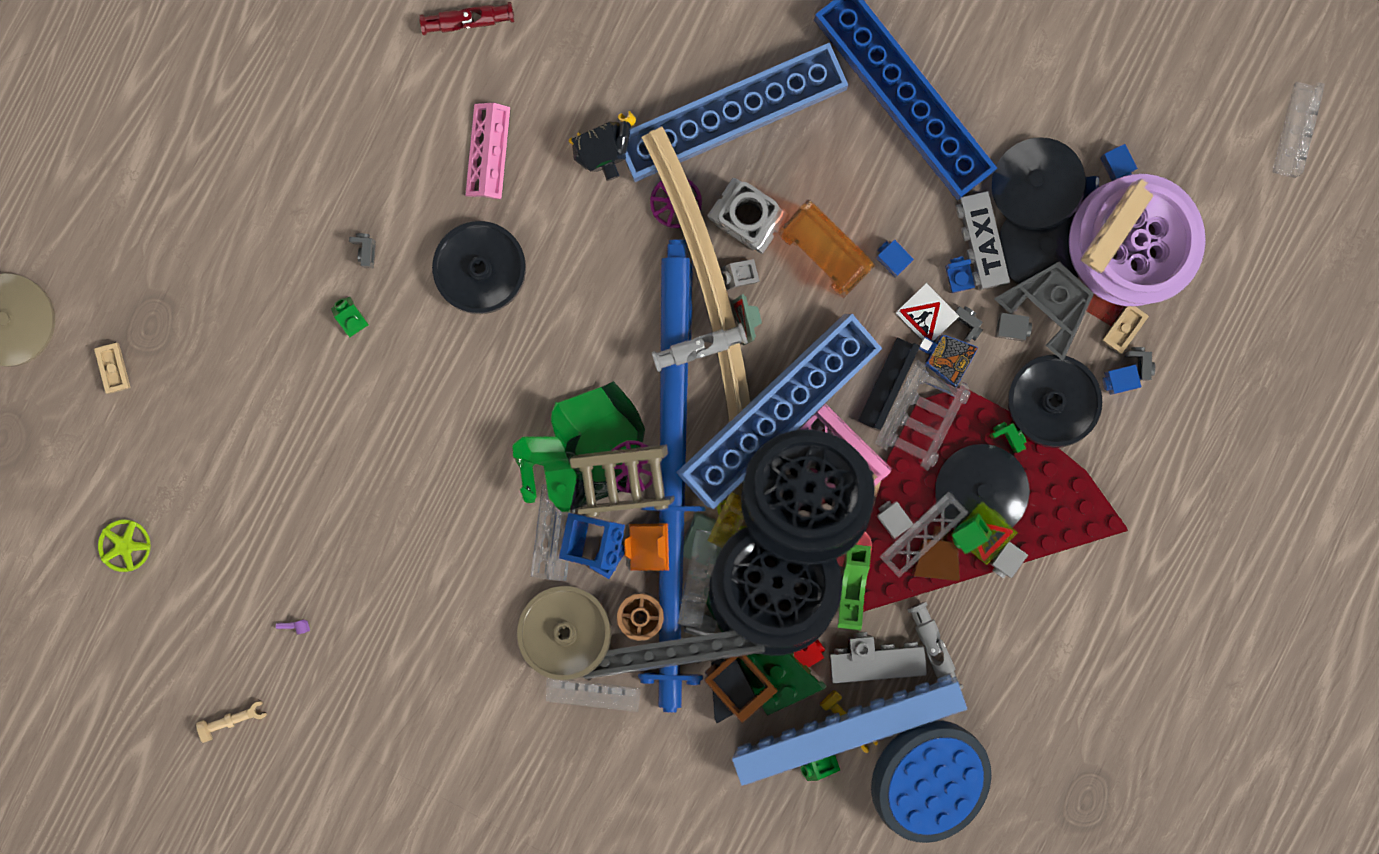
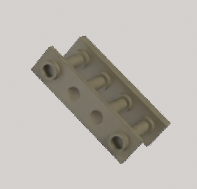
[570,445,675,517]

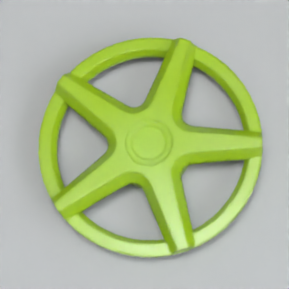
[98,520,151,572]

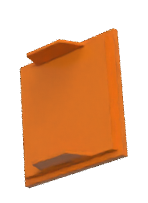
[624,523,669,571]

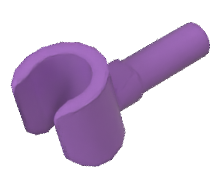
[276,620,310,635]

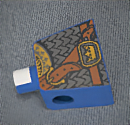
[919,335,978,387]

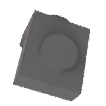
[955,306,983,343]
[1124,347,1155,381]

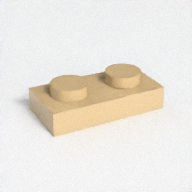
[1102,306,1149,354]
[94,343,131,394]

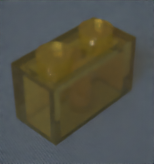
[707,492,744,548]

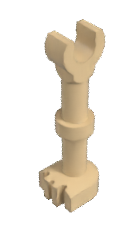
[196,701,267,743]

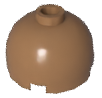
[617,593,664,641]

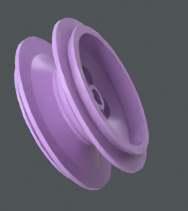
[1069,174,1205,306]

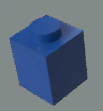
[1100,144,1138,181]
[876,240,914,278]
[1103,365,1142,395]

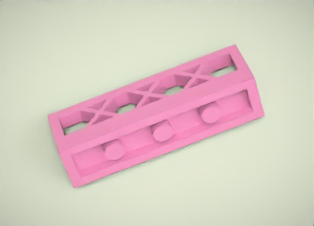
[465,103,510,199]

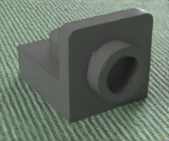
[349,233,376,269]

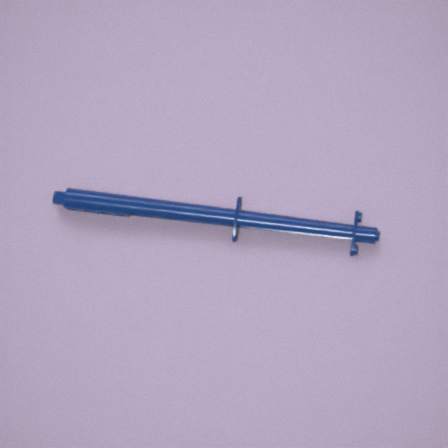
[638,240,706,713]

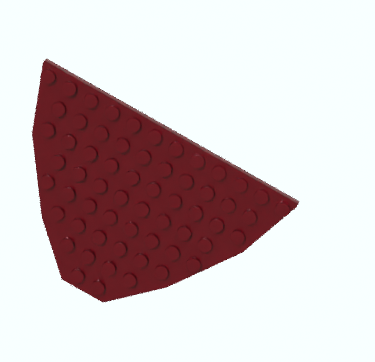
[863,387,1128,612]

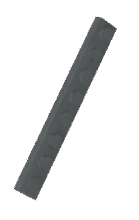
[583,631,765,679]

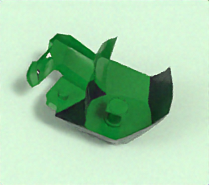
[512,381,645,512]

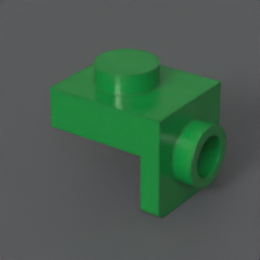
[331,296,369,338]
[989,422,1026,453]

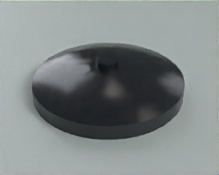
[992,137,1086,230]
[999,212,1079,285]
[432,221,526,314]
[1008,354,1103,448]
[935,444,1029,537]

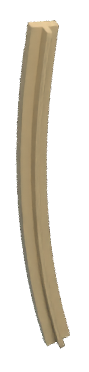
[641,127,750,422]

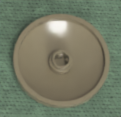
[0,274,55,367]
[517,586,611,681]

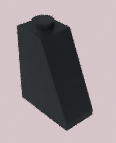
[711,658,755,723]

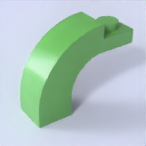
[838,545,871,630]

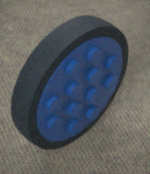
[871,720,992,843]

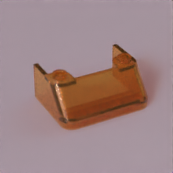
[779,200,875,298]

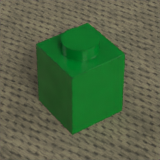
[952,513,992,554]

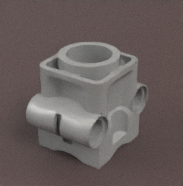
[707,177,789,254]

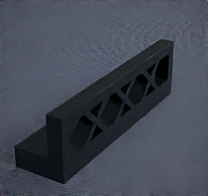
[857,337,920,431]

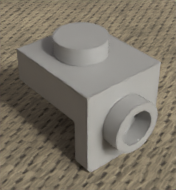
[848,632,876,662]

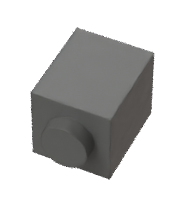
[995,313,1032,341]

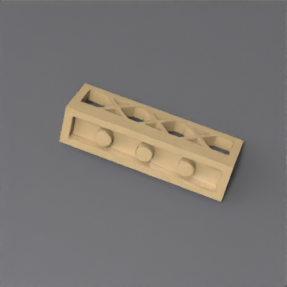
[1080,179,1154,274]

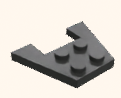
[994,262,1094,361]

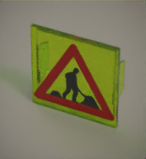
[951,502,1018,565]

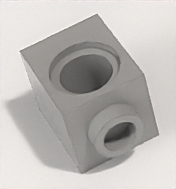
[876,501,914,539]
[989,541,1028,579]

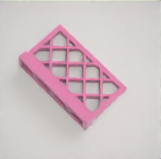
[799,403,892,488]

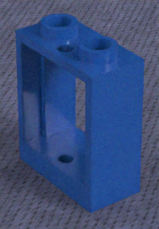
[559,513,625,571]

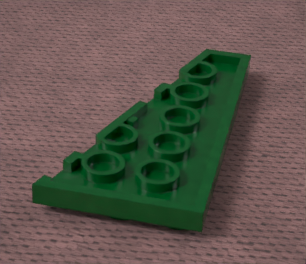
[700,588,827,716]

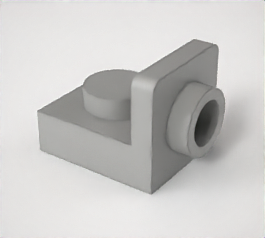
[720,259,760,291]

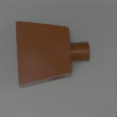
[912,526,960,581]

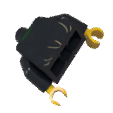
[569,111,636,181]

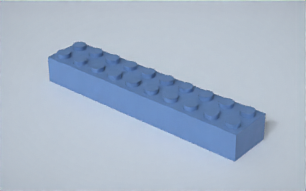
[625,42,848,182]
[676,314,882,509]
[732,675,967,786]

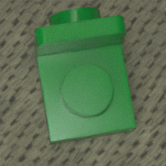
[800,754,841,781]

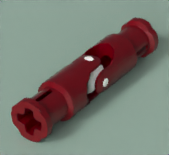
[419,1,515,36]

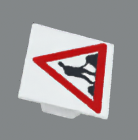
[896,283,959,341]

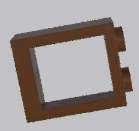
[704,655,777,723]

